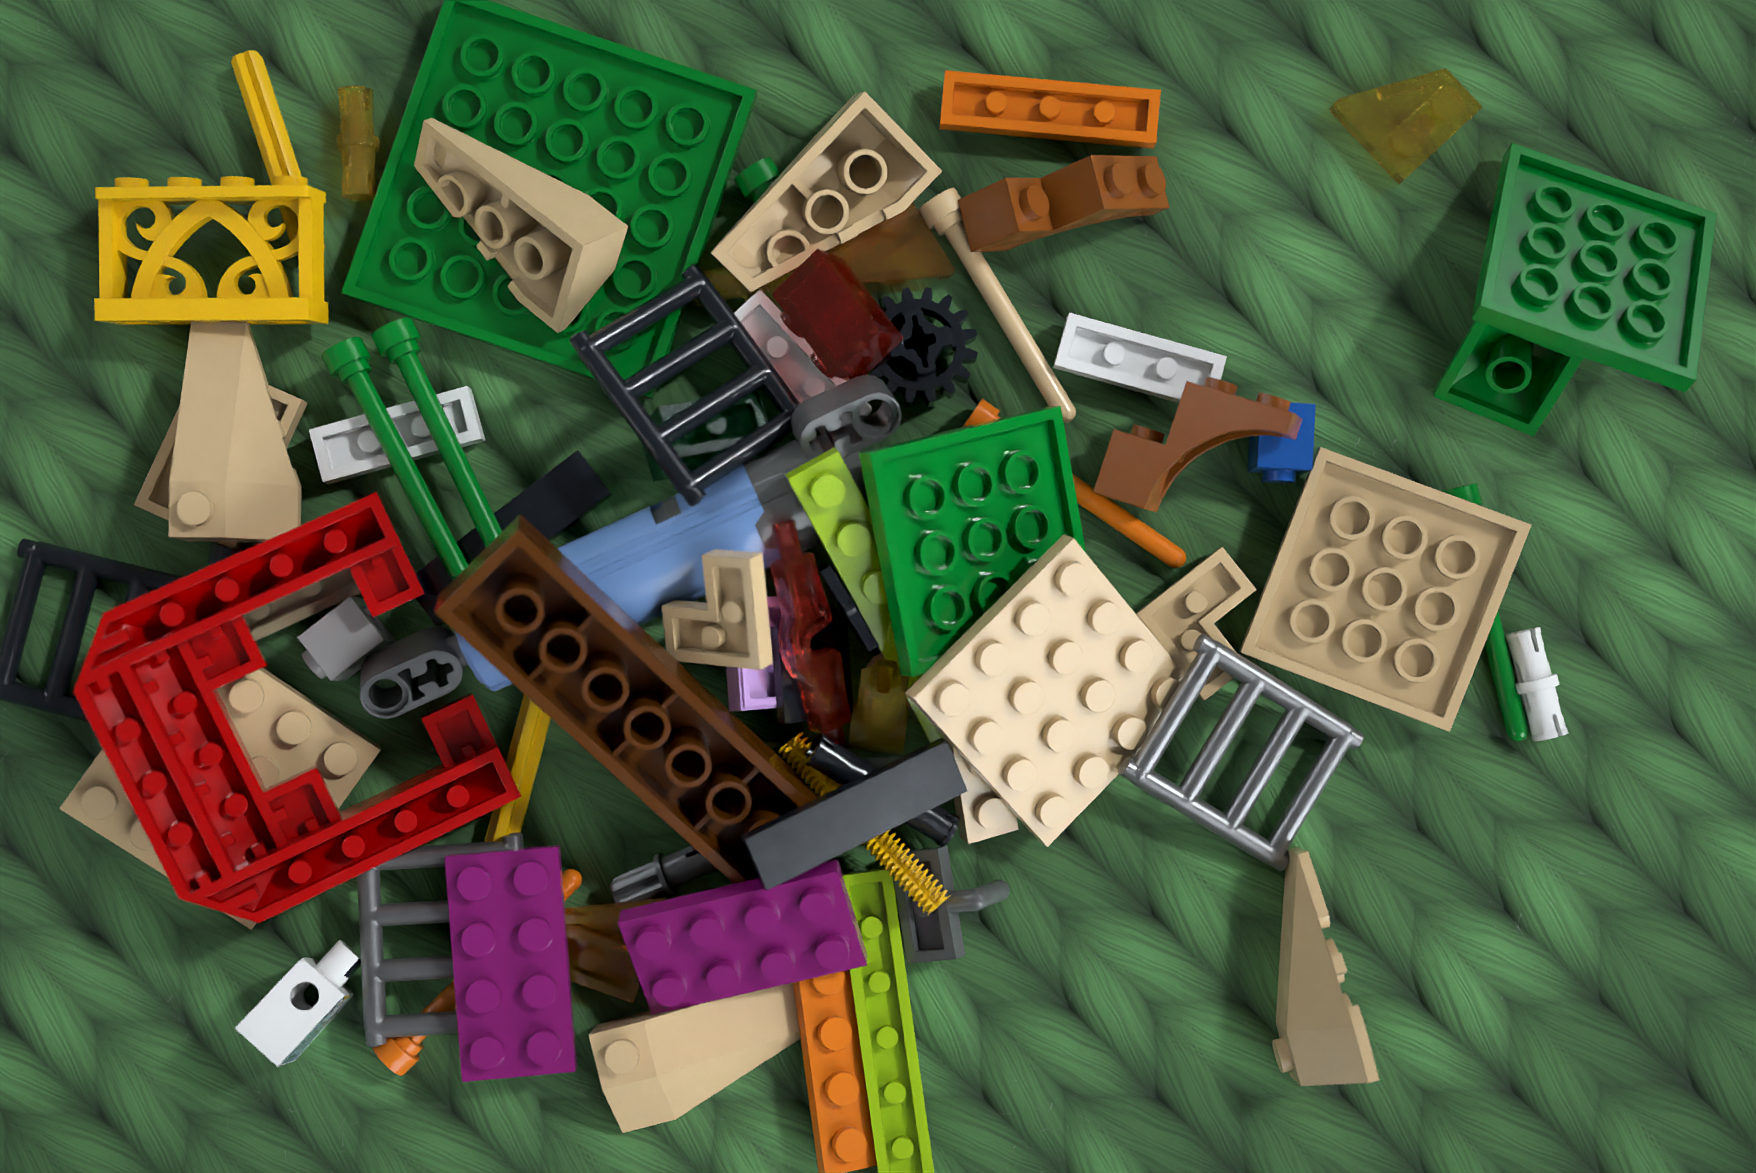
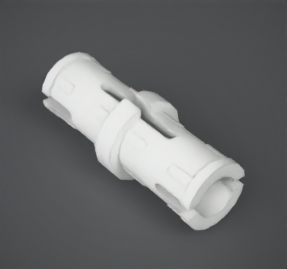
[1505,627,1568,741]

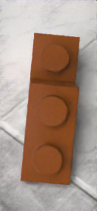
[958,155,1170,252]
[1093,376,1302,513]

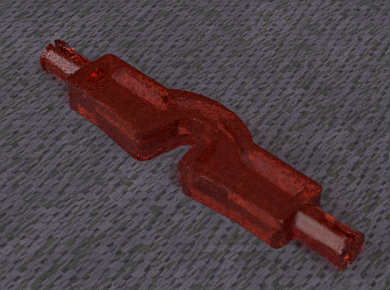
[771,520,852,750]

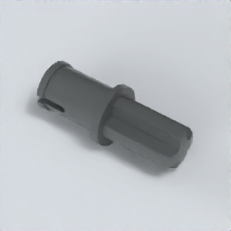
[610,845,719,908]

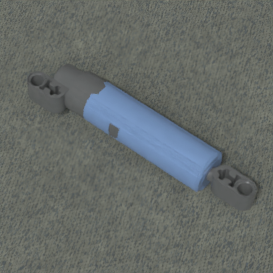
[360,375,902,719]

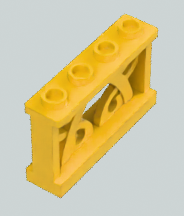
[94,176,328,325]

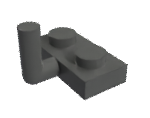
[893,846,1009,964]

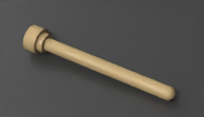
[918,187,1076,423]

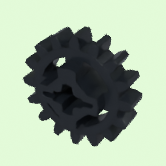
[859,287,978,408]

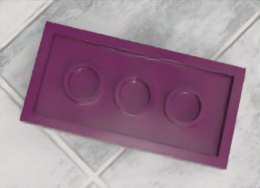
[445,845,577,1082]
[618,860,867,1015]

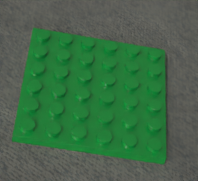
[341,0,758,400]

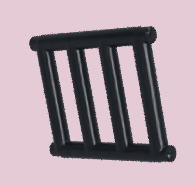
[569,264,800,507]
[0,538,183,722]

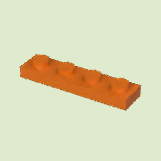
[939,70,1161,149]
[793,970,877,1173]

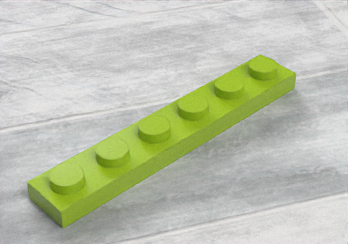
[785,447,944,743]
[842,868,934,1173]

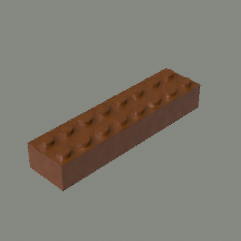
[435,514,820,884]

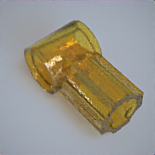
[848,659,909,755]

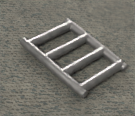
[1118,634,1364,871]
[357,832,523,1047]

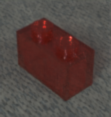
[772,249,904,380]

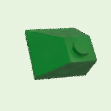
[1433,320,1583,437]

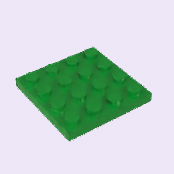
[1471,143,1717,393]
[859,406,1086,677]

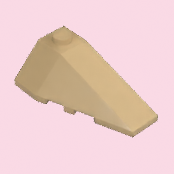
[710,91,942,292]
[414,118,628,333]
[168,322,301,542]
[1272,847,1379,1086]
[589,983,800,1133]

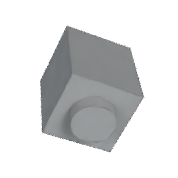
[297,596,396,681]

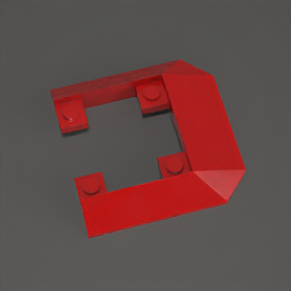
[74,492,522,923]

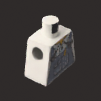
[235,939,361,1067]

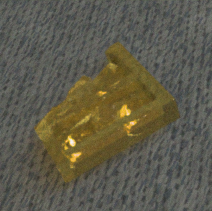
[1329,68,1483,184]

